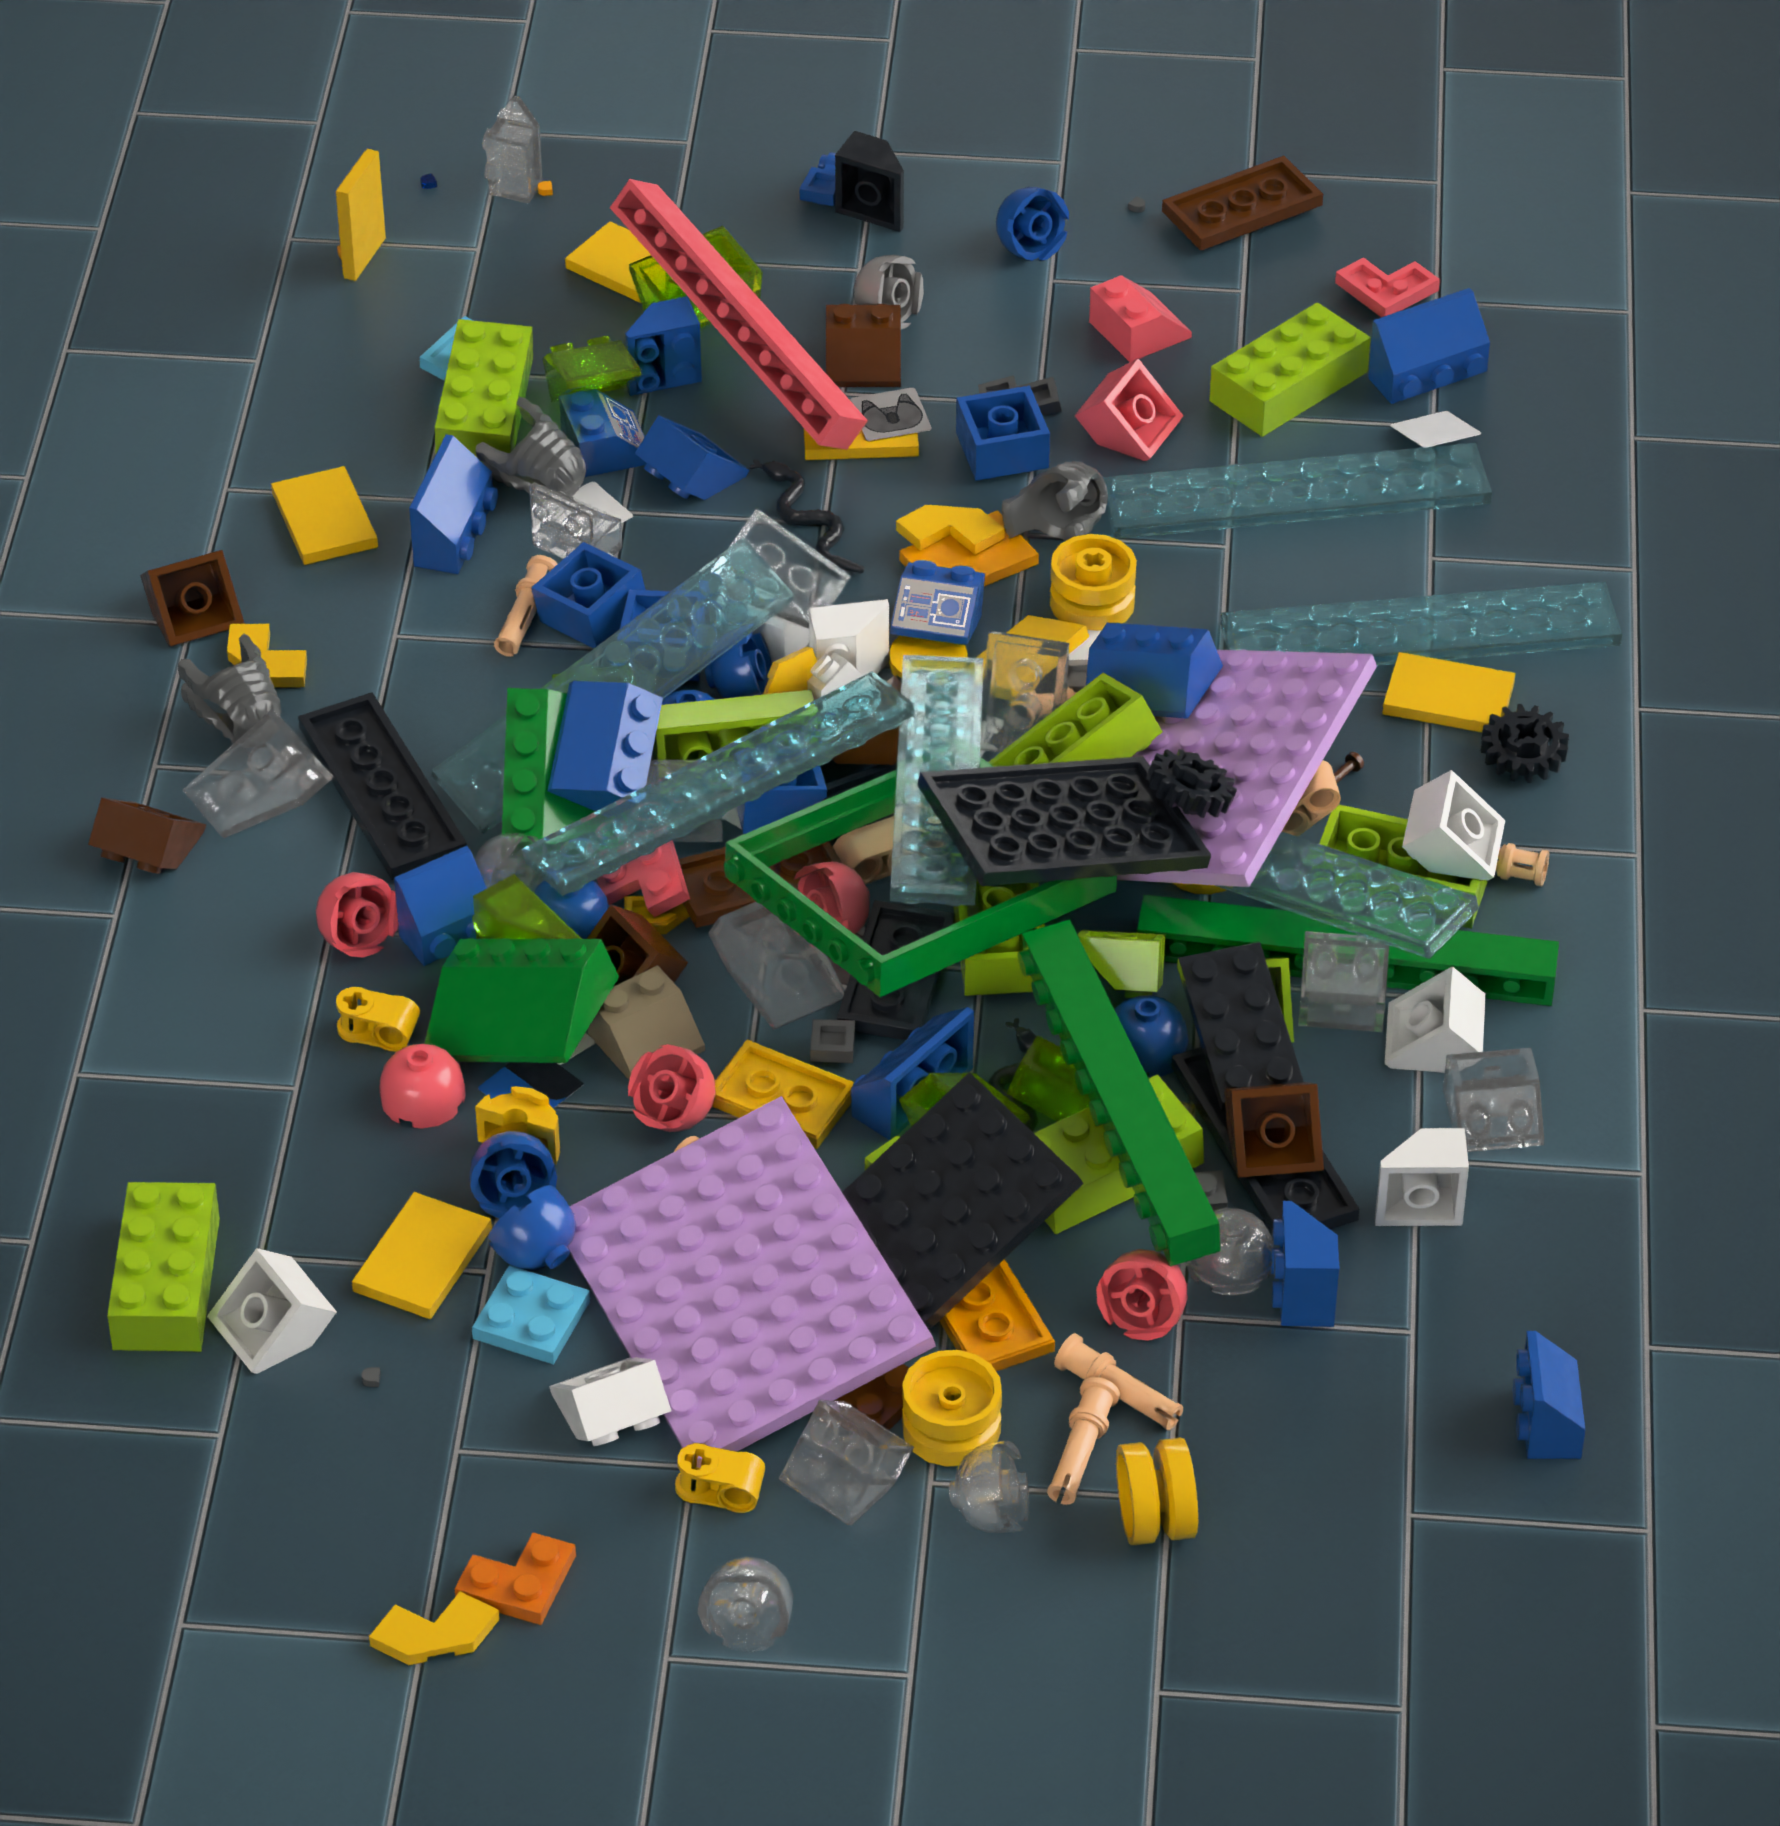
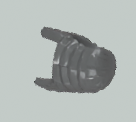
[476,397,586,502]
[1002,461,1108,541]
[178,633,282,746]

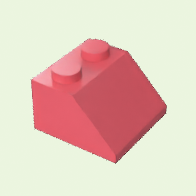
[1089,275,1192,362]
[1075,359,1184,461]

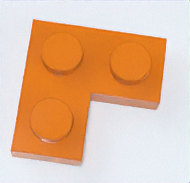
[455,1532,576,1625]

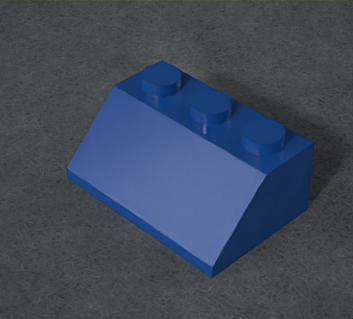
[1368,288,1490,404]
[409,434,498,574]
[1086,622,1223,719]
[547,681,663,821]
[851,1007,974,1140]

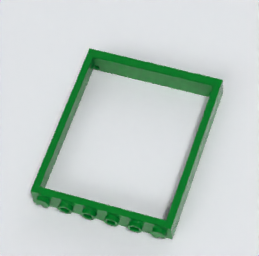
[724,742,1117,997]

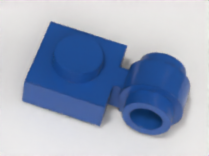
[799,152,836,207]

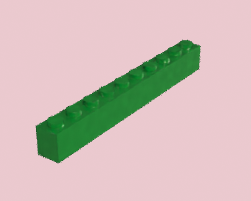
[1137,894,1559,1006]
[1018,920,1220,1267]

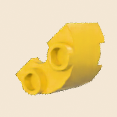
[475,1086,560,1165]

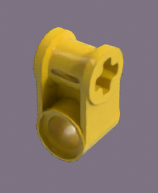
[336,987,420,1052]
[675,1443,766,1513]

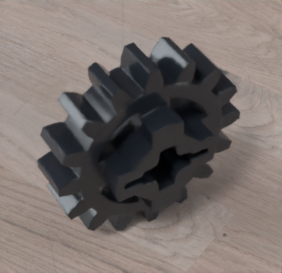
[1480,704,1569,783]
[1146,749,1237,818]

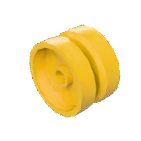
[1050,534,1137,631]
[902,1350,1002,1467]
[1116,1437,1198,1545]

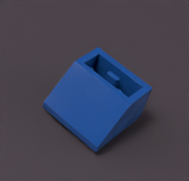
[625,296,702,396]
[1270,1201,1339,1327]
[1512,1331,1585,1459]

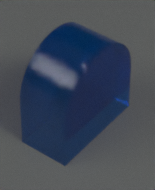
[420,173,437,189]

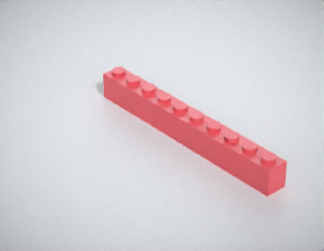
[610,179,868,450]

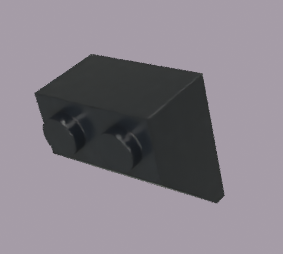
[835,131,904,232]

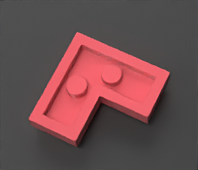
[1335,257,1440,317]
[593,830,690,917]

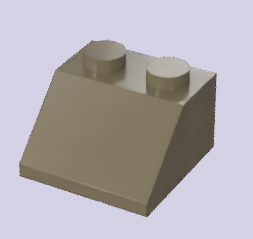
[588,965,705,1080]

